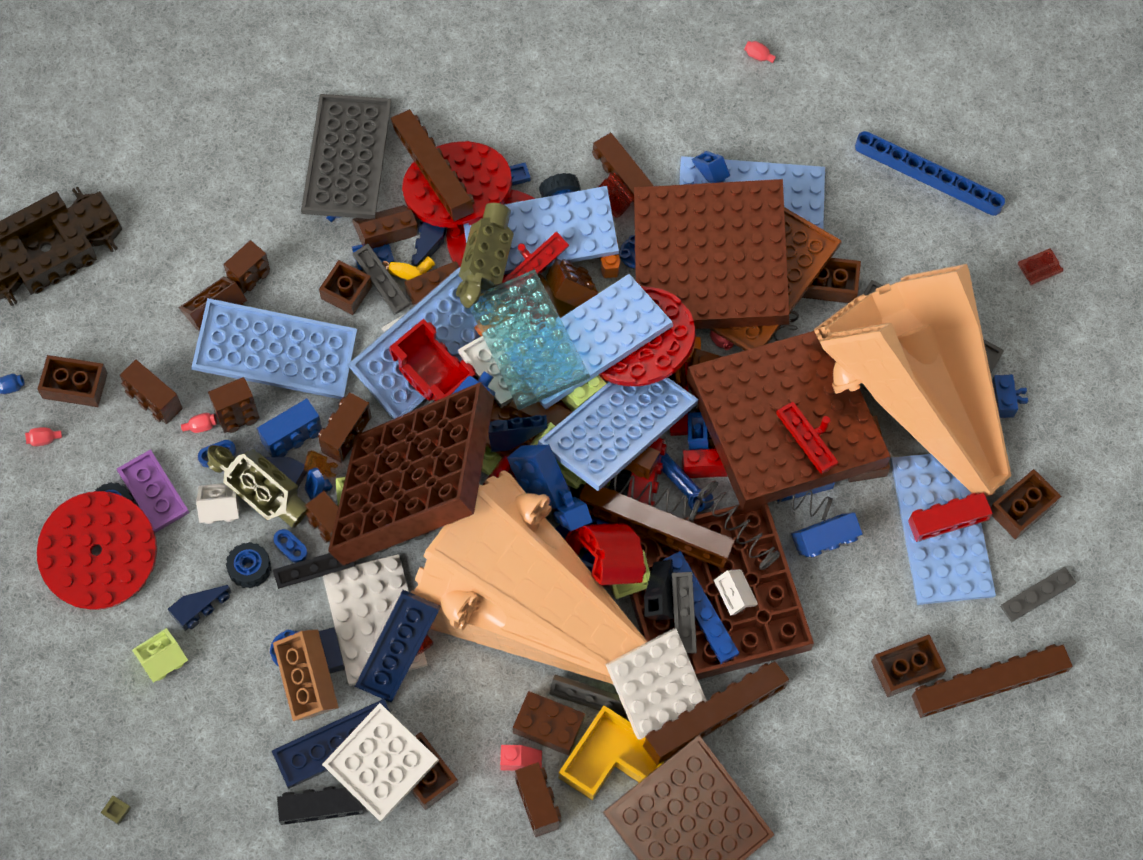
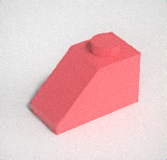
[500,745,542,771]

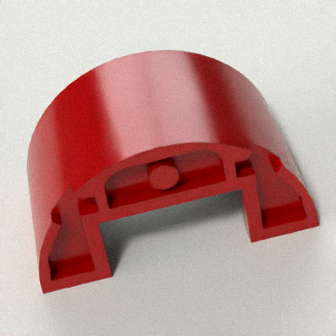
[389,319,476,402]
[565,523,646,585]

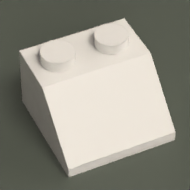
[196,483,240,524]

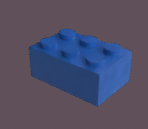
[257,398,322,457]
[507,444,570,509]
[791,512,863,558]

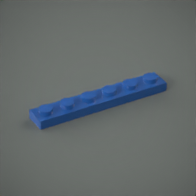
[663,551,739,664]

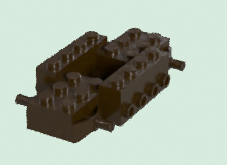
[0,187,122,306]

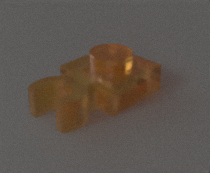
[304,450,338,478]

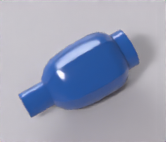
[0,373,25,394]

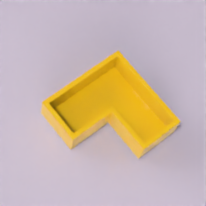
[558,706,665,801]

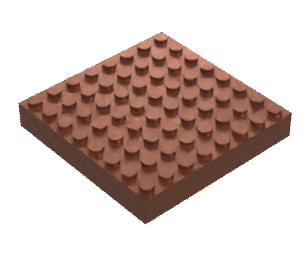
[634,179,789,329]
[686,331,891,510]
[328,382,494,565]
[630,503,814,680]

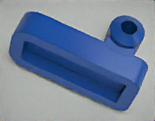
[304,467,333,500]

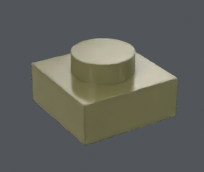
[100,796,131,825]

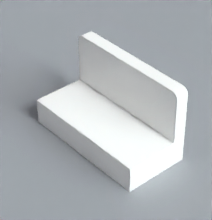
[714,570,758,615]

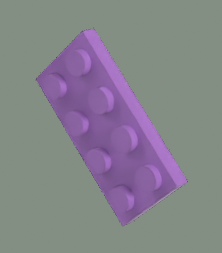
[116,449,189,533]

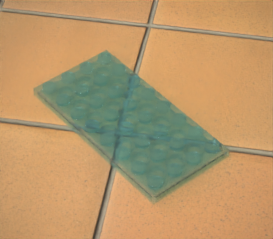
[469,269,590,410]

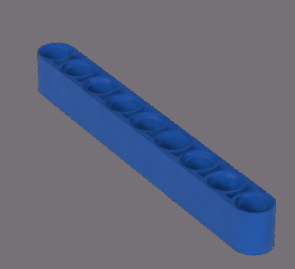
[855,131,1005,216]

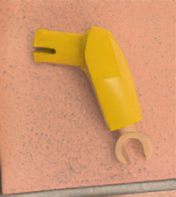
[382,256,436,280]

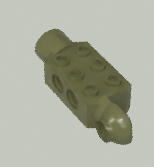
[456,203,514,309]
[207,445,307,528]

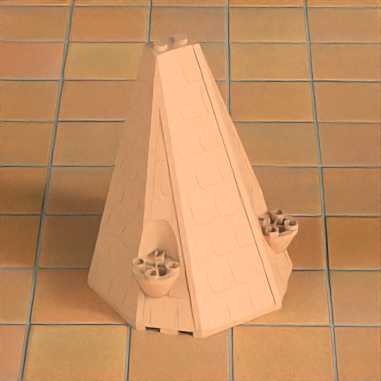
[814,264,1011,497]
[410,470,647,685]

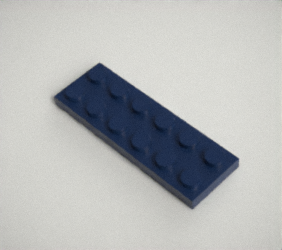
[355,589,440,703]
[272,699,390,789]

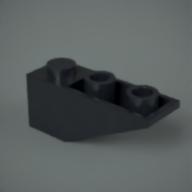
[644,559,674,621]

